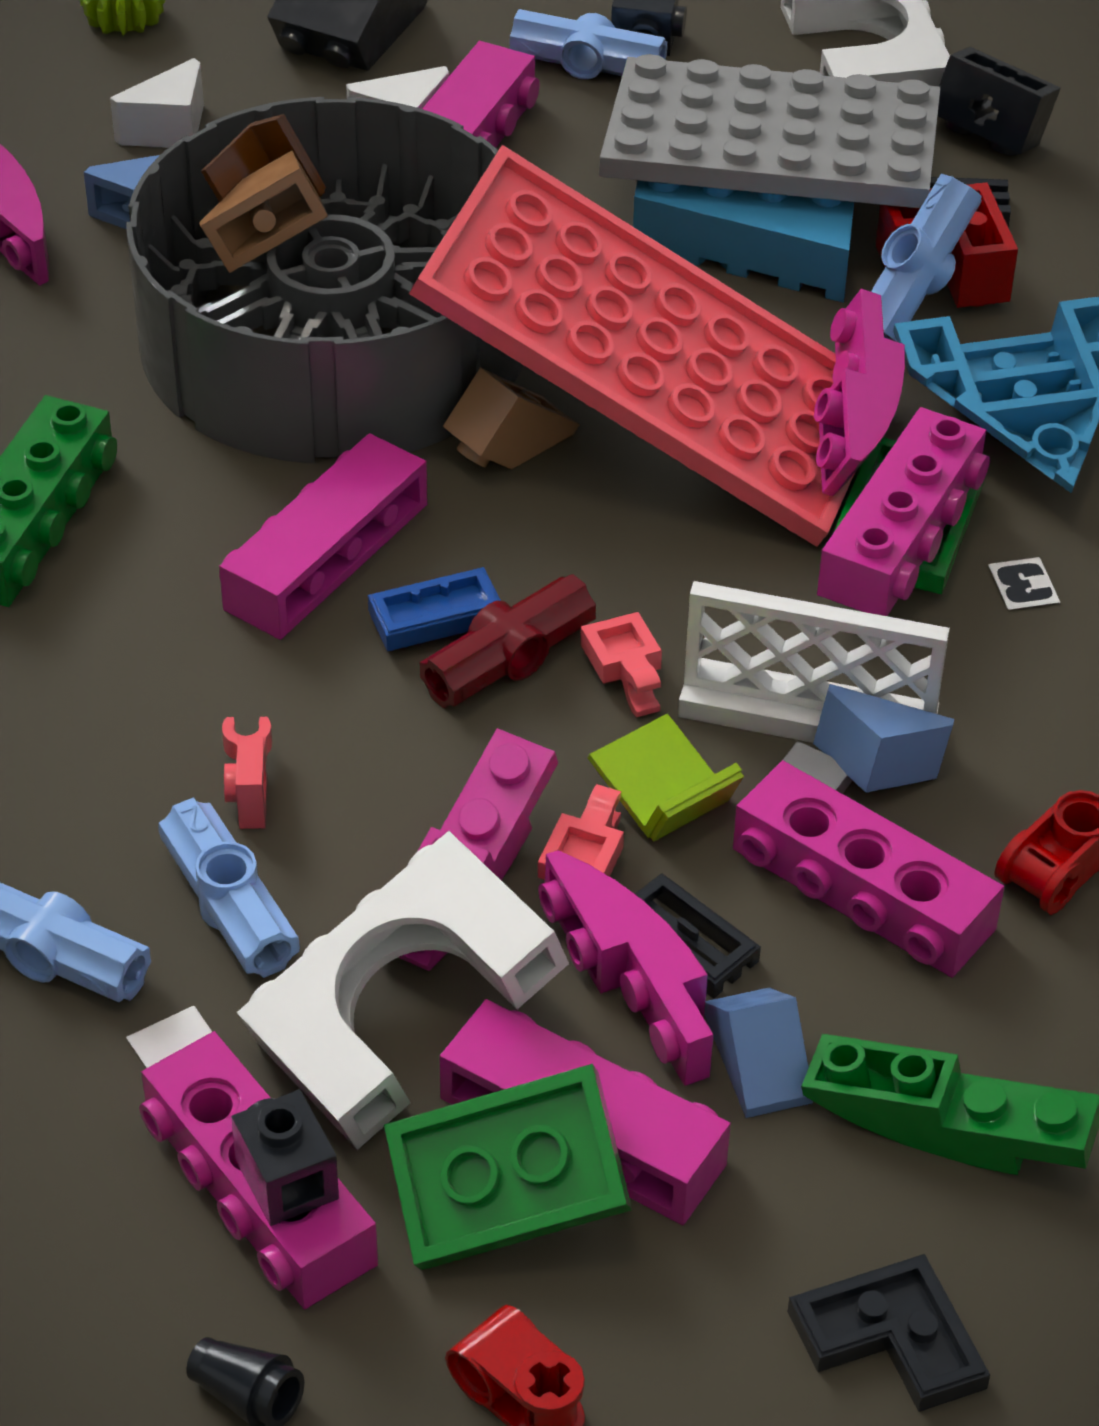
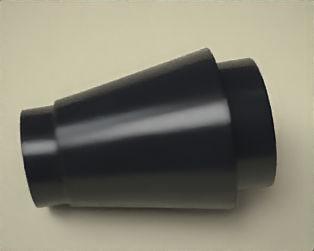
[186,1337,305,1426]

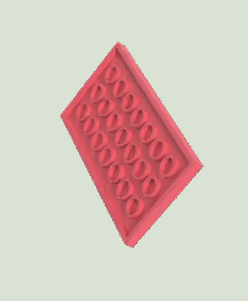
[409,145,855,547]

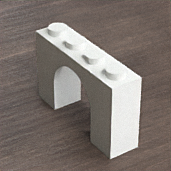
[780,0,950,87]
[237,831,569,1150]

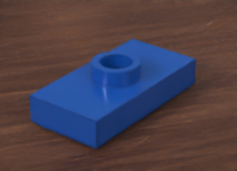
[367,567,501,651]

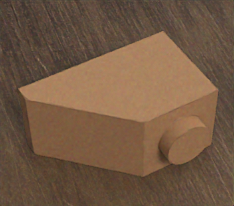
[199,151,328,273]
[443,368,580,469]

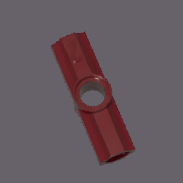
[419,574,596,709]

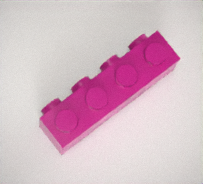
[817,407,990,616]

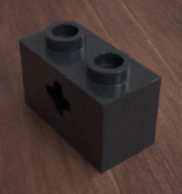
[937,47,1061,156]

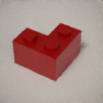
[876,182,1018,308]

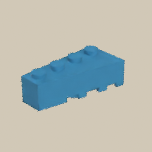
[633,180,854,303]

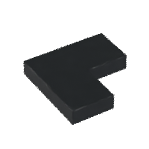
[787,1254,990,1412]

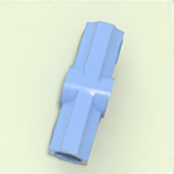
[510,9,668,79]
[871,173,982,342]
[158,797,300,978]
[0,882,151,1002]

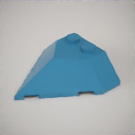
[893,297,1099,493]

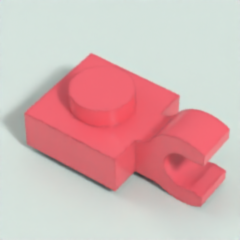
[581,612,662,717]
[222,716,272,829]
[538,784,624,880]

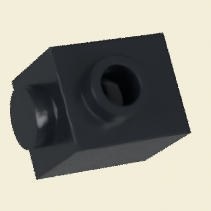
[611,0,687,56]
[231,1089,339,1226]

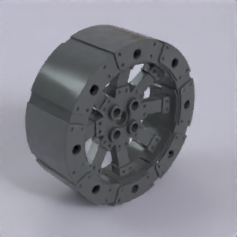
[126,97,523,463]

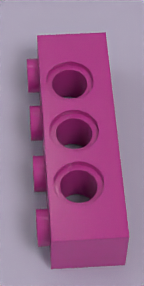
[733,760,1004,978]
[139,1031,378,1310]

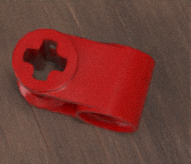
[994,790,1099,915]
[445,1304,585,1426]

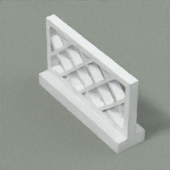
[678,581,950,743]

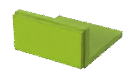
[587,713,744,842]

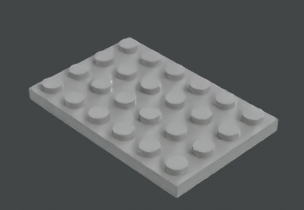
[599,54,940,208]

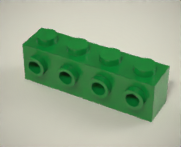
[0,395,117,607]

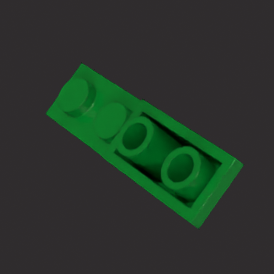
[801,1033,1099,1175]

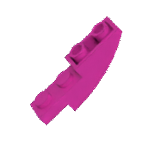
[0,144,49,286]
[814,289,905,496]
[398,728,558,971]
[538,850,713,1086]

